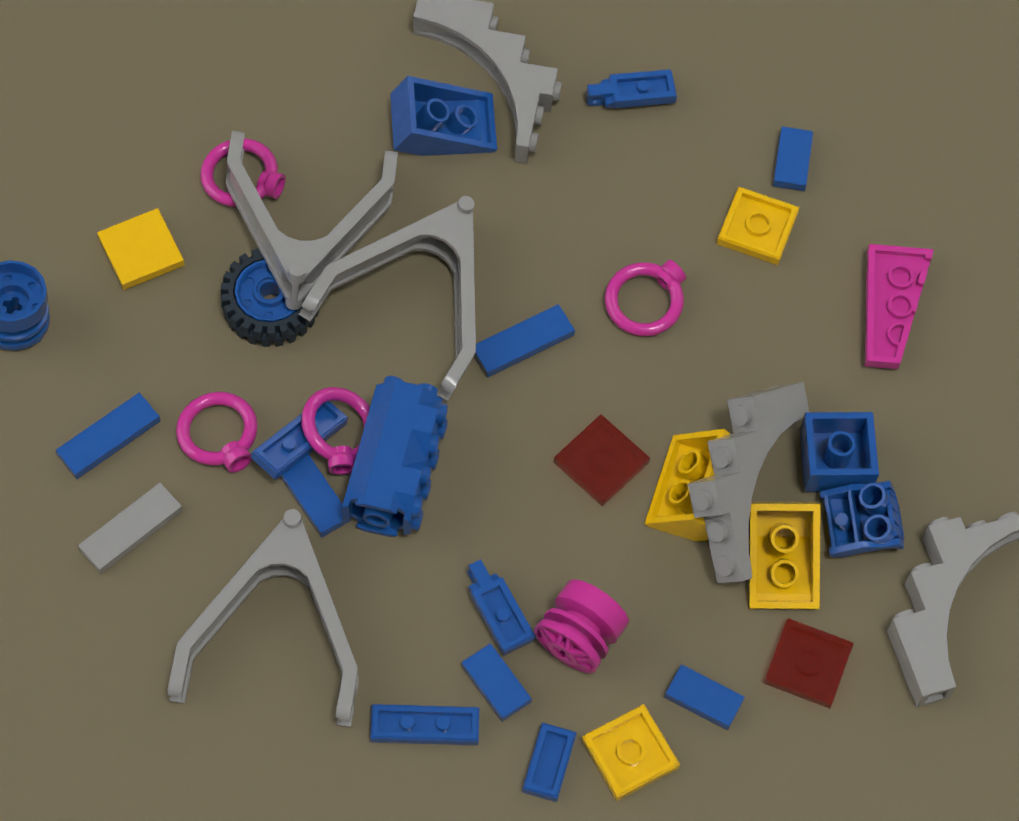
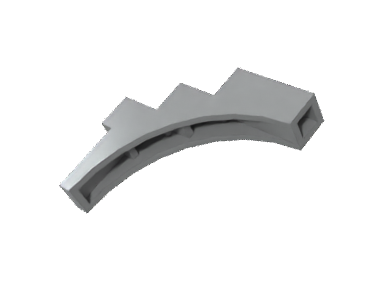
[413,0,562,164]
[688,382,809,583]
[887,512,1019,708]

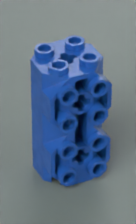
[342,376,448,537]

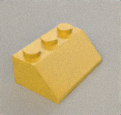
[645,429,730,541]

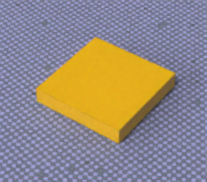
[717,186,800,265]
[97,208,185,290]
[581,704,680,801]

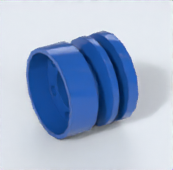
[0,260,50,351]

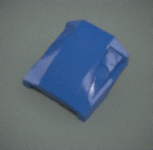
[820,481,904,558]

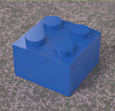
[799,412,879,492]

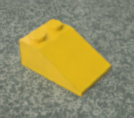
[748,501,820,609]

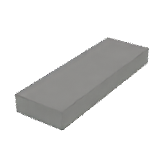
[78,482,183,574]

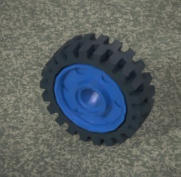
[221,248,319,347]

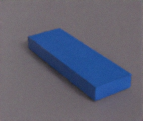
[474,304,575,378]
[55,392,160,479]
[251,401,348,480]
[280,454,351,538]
[371,704,480,745]

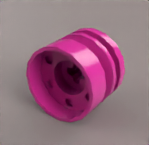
[534,579,629,674]

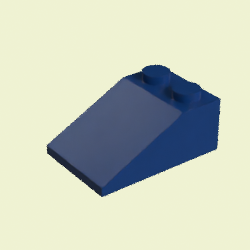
[390,76,497,156]

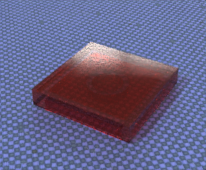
[553,414,650,507]
[763,618,854,709]

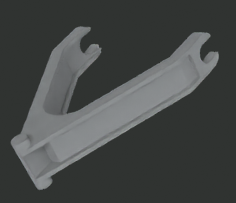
[226,131,398,310]
[299,196,476,402]
[168,509,359,727]

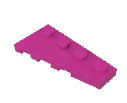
[865,244,934,369]

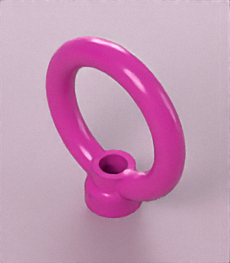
[200,138,286,207]
[605,260,686,337]
[301,387,370,475]
[176,392,258,473]

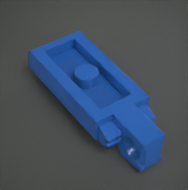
[586,69,677,108]
[467,559,535,656]

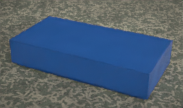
[773,126,813,191]
[461,643,532,722]
[664,664,745,730]
[522,722,577,802]

